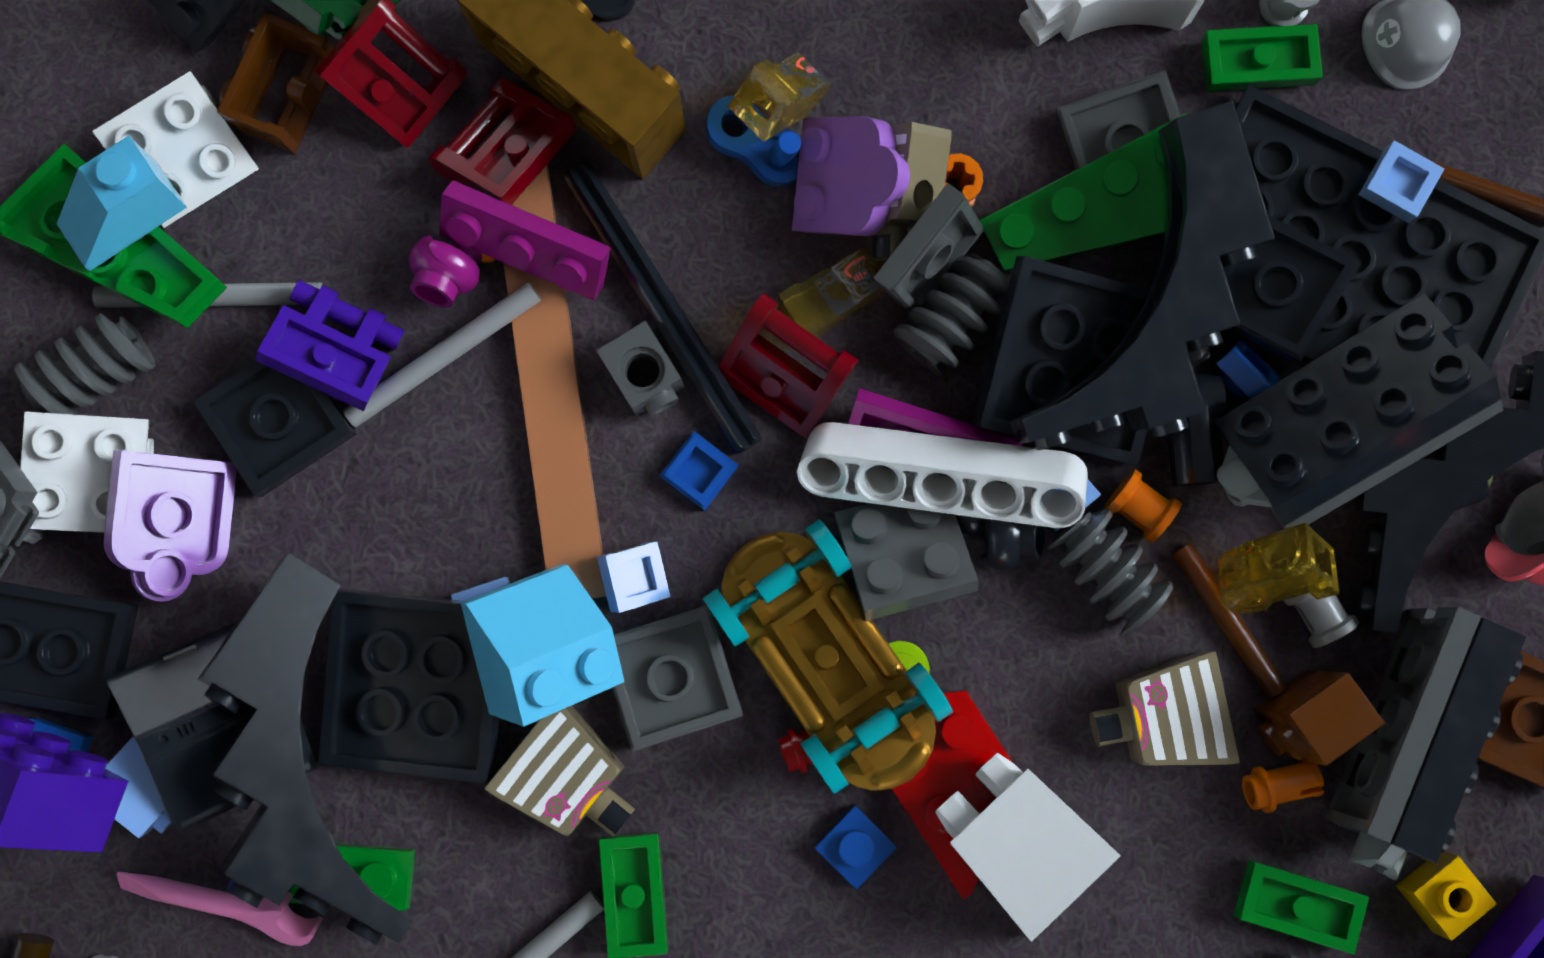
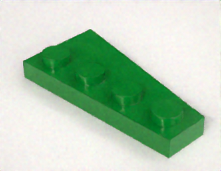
[979,113,1187,272]
[0,144,227,329]

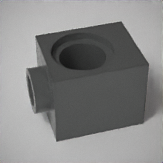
[596,321,684,417]

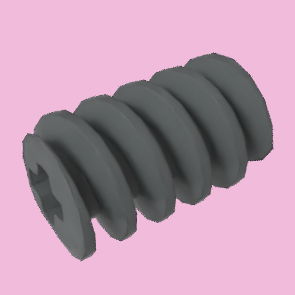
[893,254,1010,377]
[14,313,156,415]
[1045,508,1173,636]

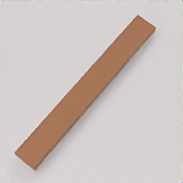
[503,164,606,599]

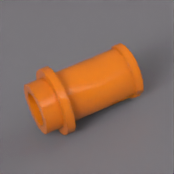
[1242,761,1324,813]

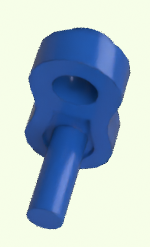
[705,96,801,187]

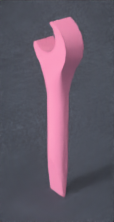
[117,872,323,946]

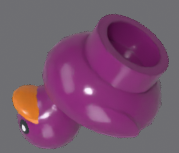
[408,235,496,308]

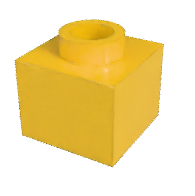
[1396,852,1497,941]

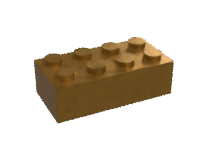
[457,0,686,180]

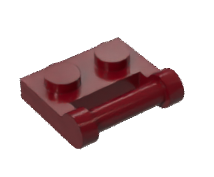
[315,0,467,149]
[428,78,577,205]
[718,293,859,439]

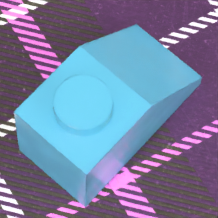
[57,135,187,271]

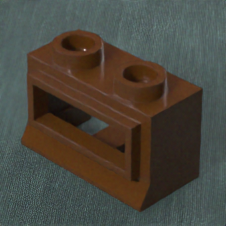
[217,11,334,155]

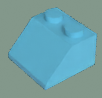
[461,564,625,727]

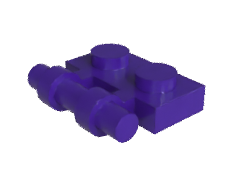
[255,280,405,411]

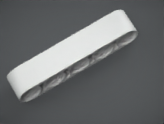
[797,422,1088,528]

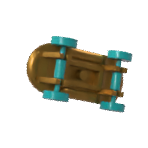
[703,519,953,794]

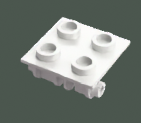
[92,71,259,228]
[20,412,154,533]

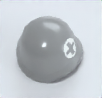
[1362,0,1461,90]

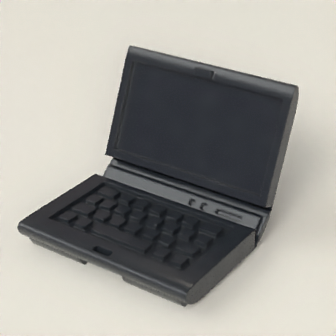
[104,622,317,835]

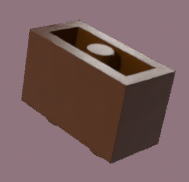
[1252,670,1385,766]

